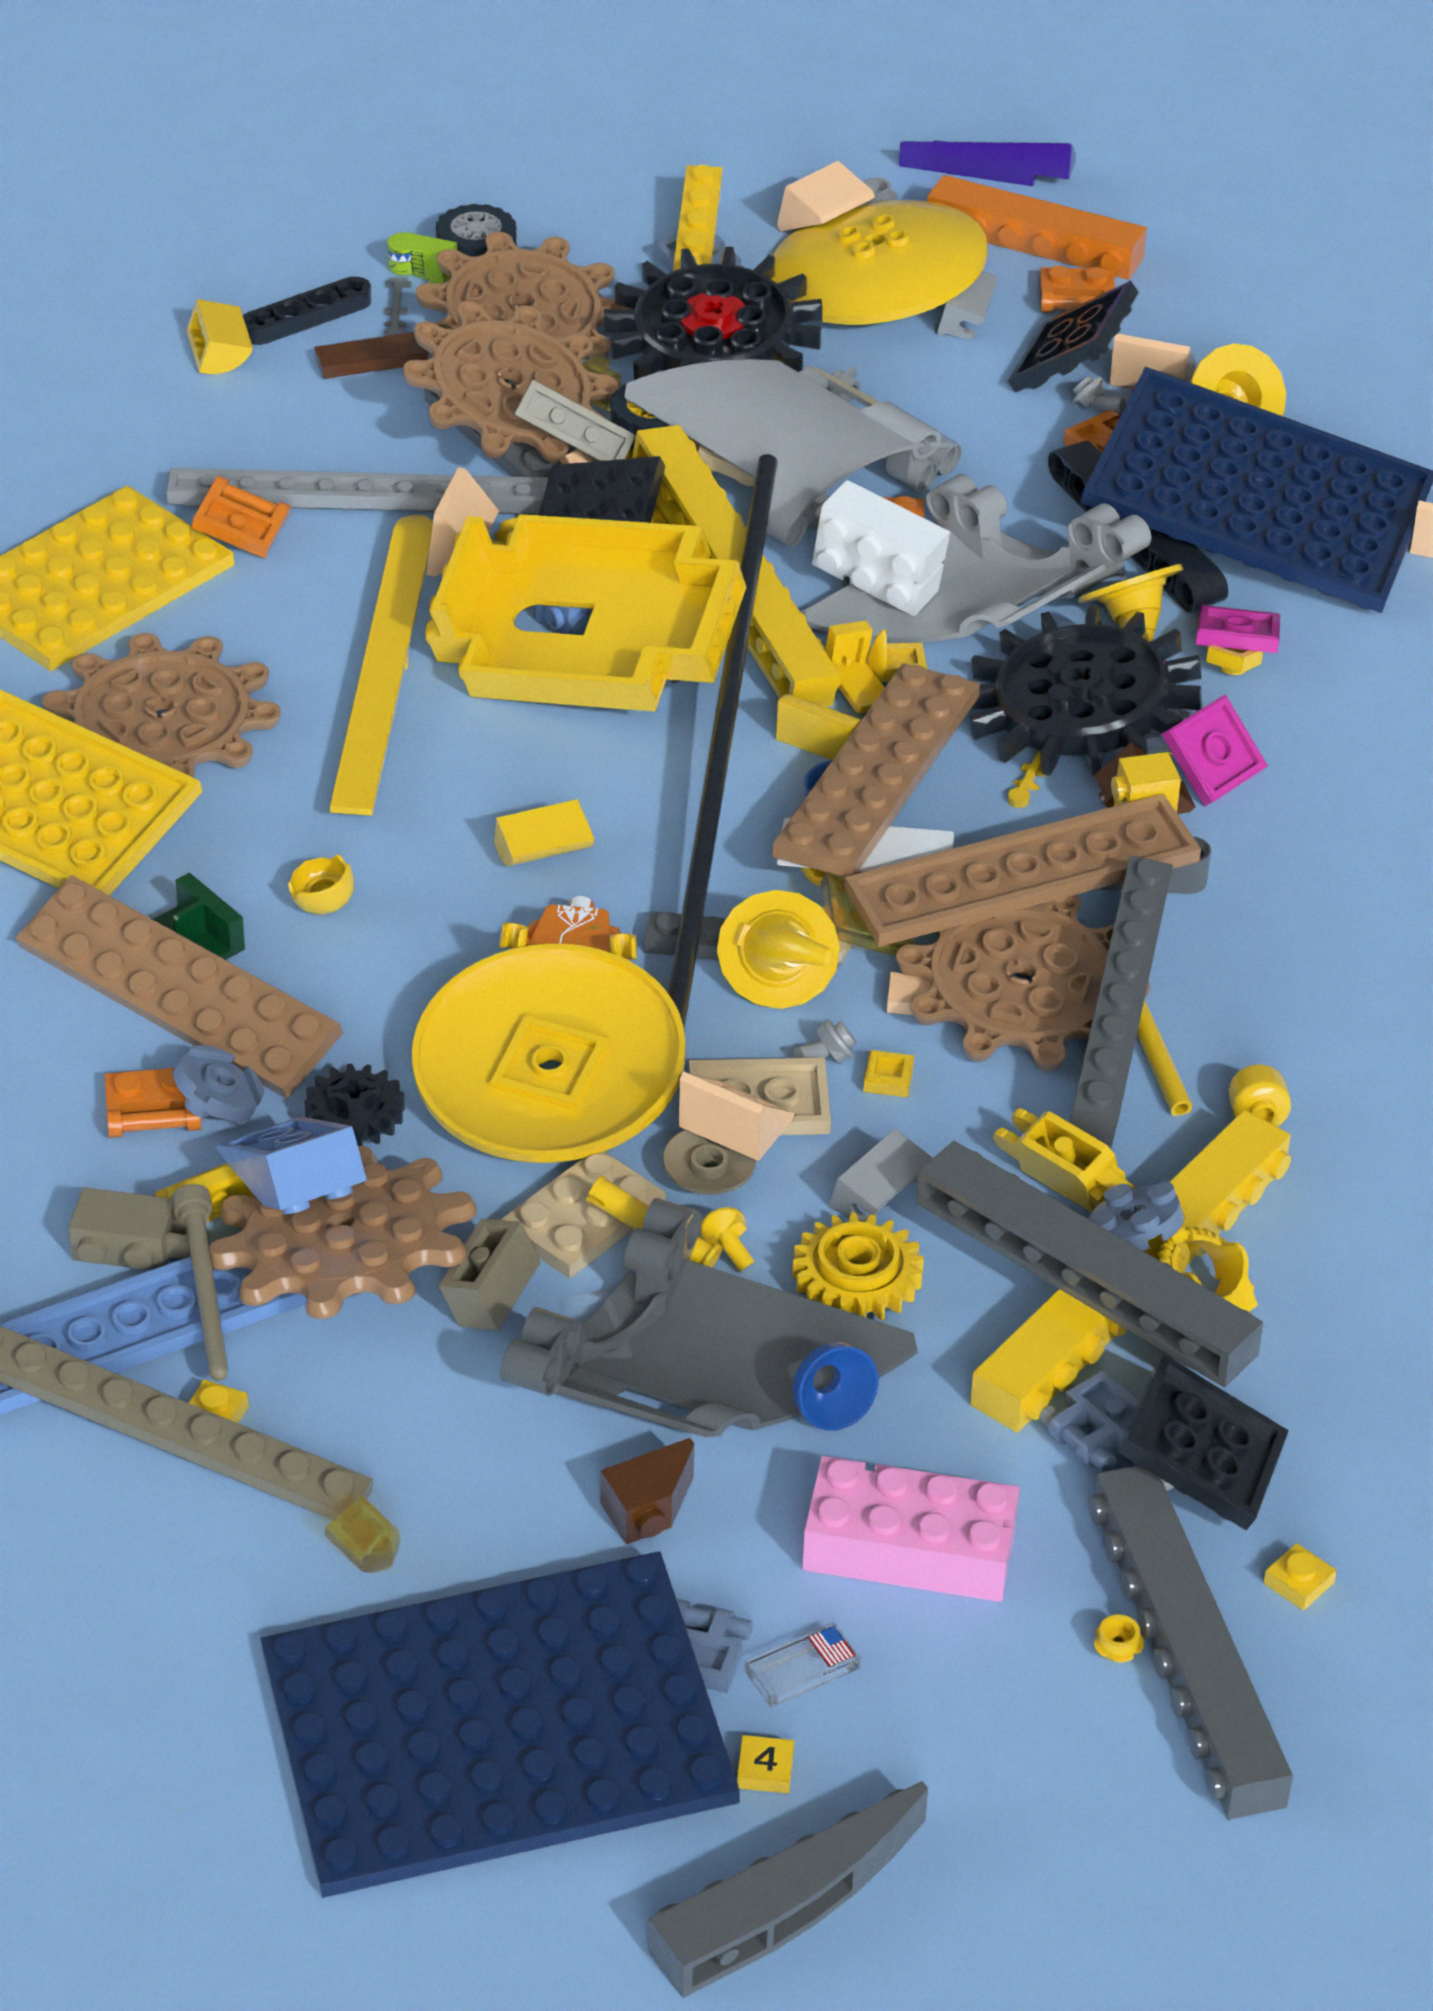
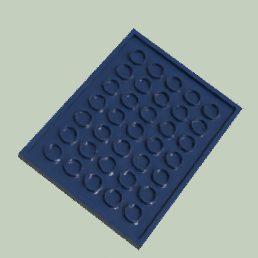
[1080,366,1433,613]
[260,1551,740,1898]

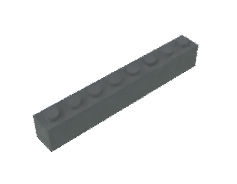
[1070,855,1173,1149]
[917,1140,1263,1388]
[1088,1466,1293,1820]

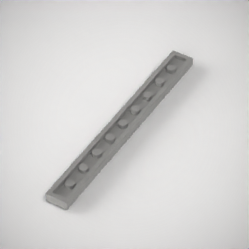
[167,468,549,515]

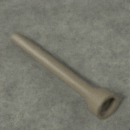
[172,1184,229,1381]

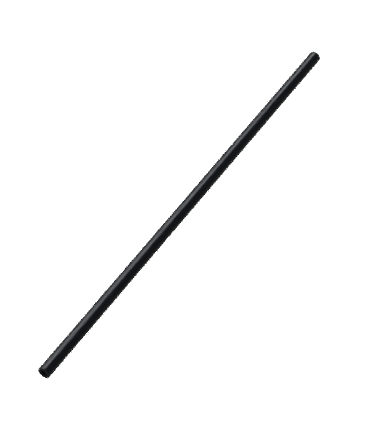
[668,454,778,1030]

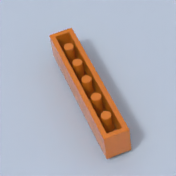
[927,175,1147,280]

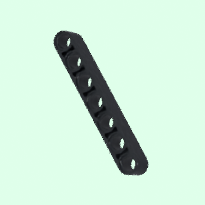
[1048,441,1228,612]

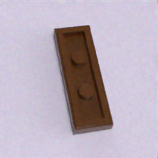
[314,332,428,379]

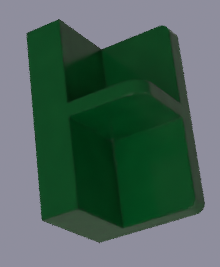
[152,872,245,960]

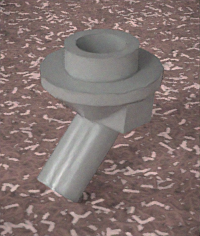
[1072,375,1126,413]
[793,1019,857,1064]

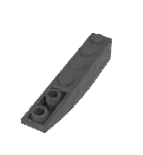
[648,1781,928,1998]

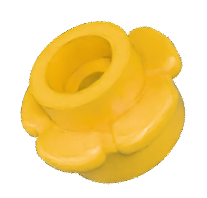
[1094,1614,1144,1663]

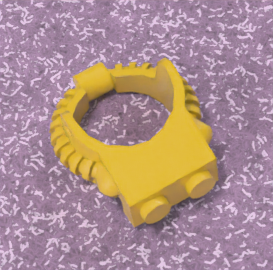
[1157,1226,1258,1313]

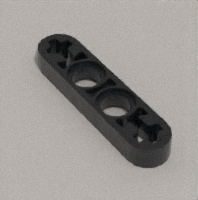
[243,276,372,345]

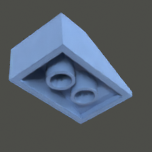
[217,1116,367,1214]

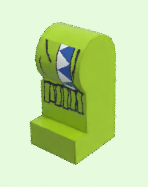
[387,232,457,284]

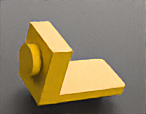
[825,620,885,713]

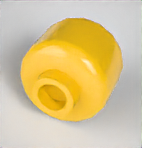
[1228,1064,1291,1127]

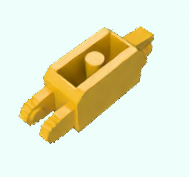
[992,1108,1135,1213]

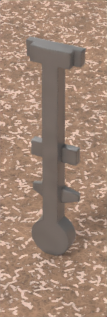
[383,277,411,336]

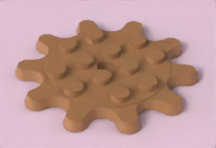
[416,232,631,360]
[403,301,619,462]
[42,633,281,778]
[896,894,1150,1071]
[209,1146,477,1319]

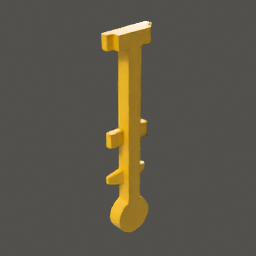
[1008,750,1046,808]

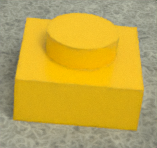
[1206,645,1263,675]
[189,1379,249,1423]
[1263,1543,1337,1611]

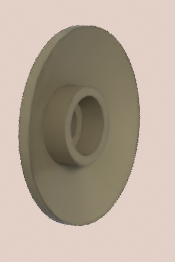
[663,1130,756,1195]

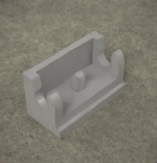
[937,271,998,340]
[829,1129,933,1222]

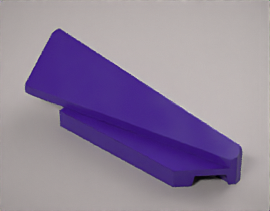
[899,140,1076,187]

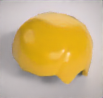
[288,854,354,915]

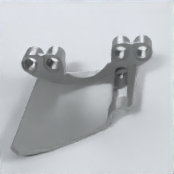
[625,359,962,547]
[803,474,1151,643]

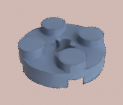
[172,1045,264,1125]
[1089,1182,1184,1251]

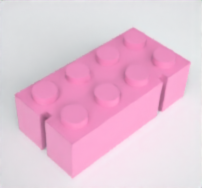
[802,1456,1020,1602]

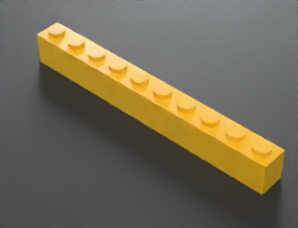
[632,425,841,707]
[970,1110,1291,1433]

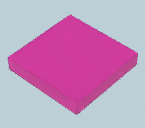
[1196,605,1281,653]
[1161,694,1268,807]

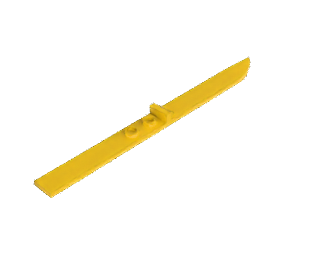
[330,515,433,816]

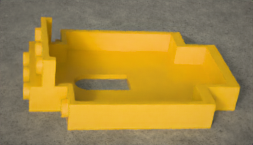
[425,514,747,712]

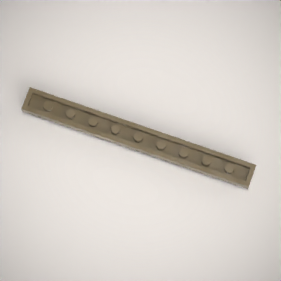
[0,1326,373,1527]

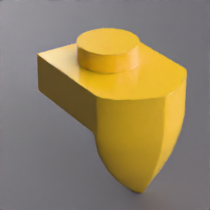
[867,629,927,682]

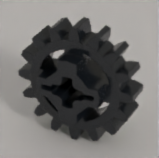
[304,1064,405,1146]

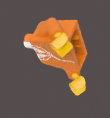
[499,896,637,960]

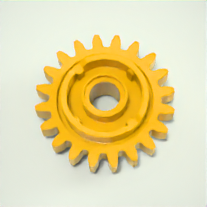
[792,1212,924,1320]

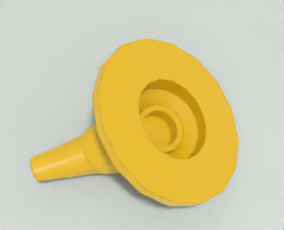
[1190,343,1286,416]
[1077,564,1183,642]
[717,890,840,1010]

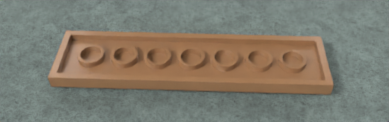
[772,663,980,877]
[844,794,1201,947]
[15,875,343,1099]

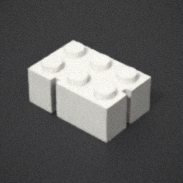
[812,480,950,617]

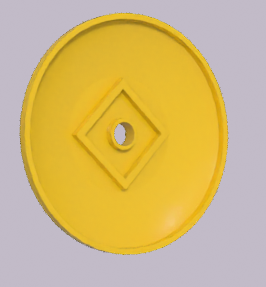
[772,200,988,325]
[412,944,686,1163]

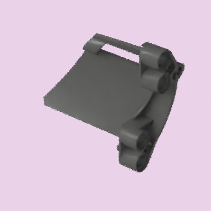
[500,1198,918,1437]

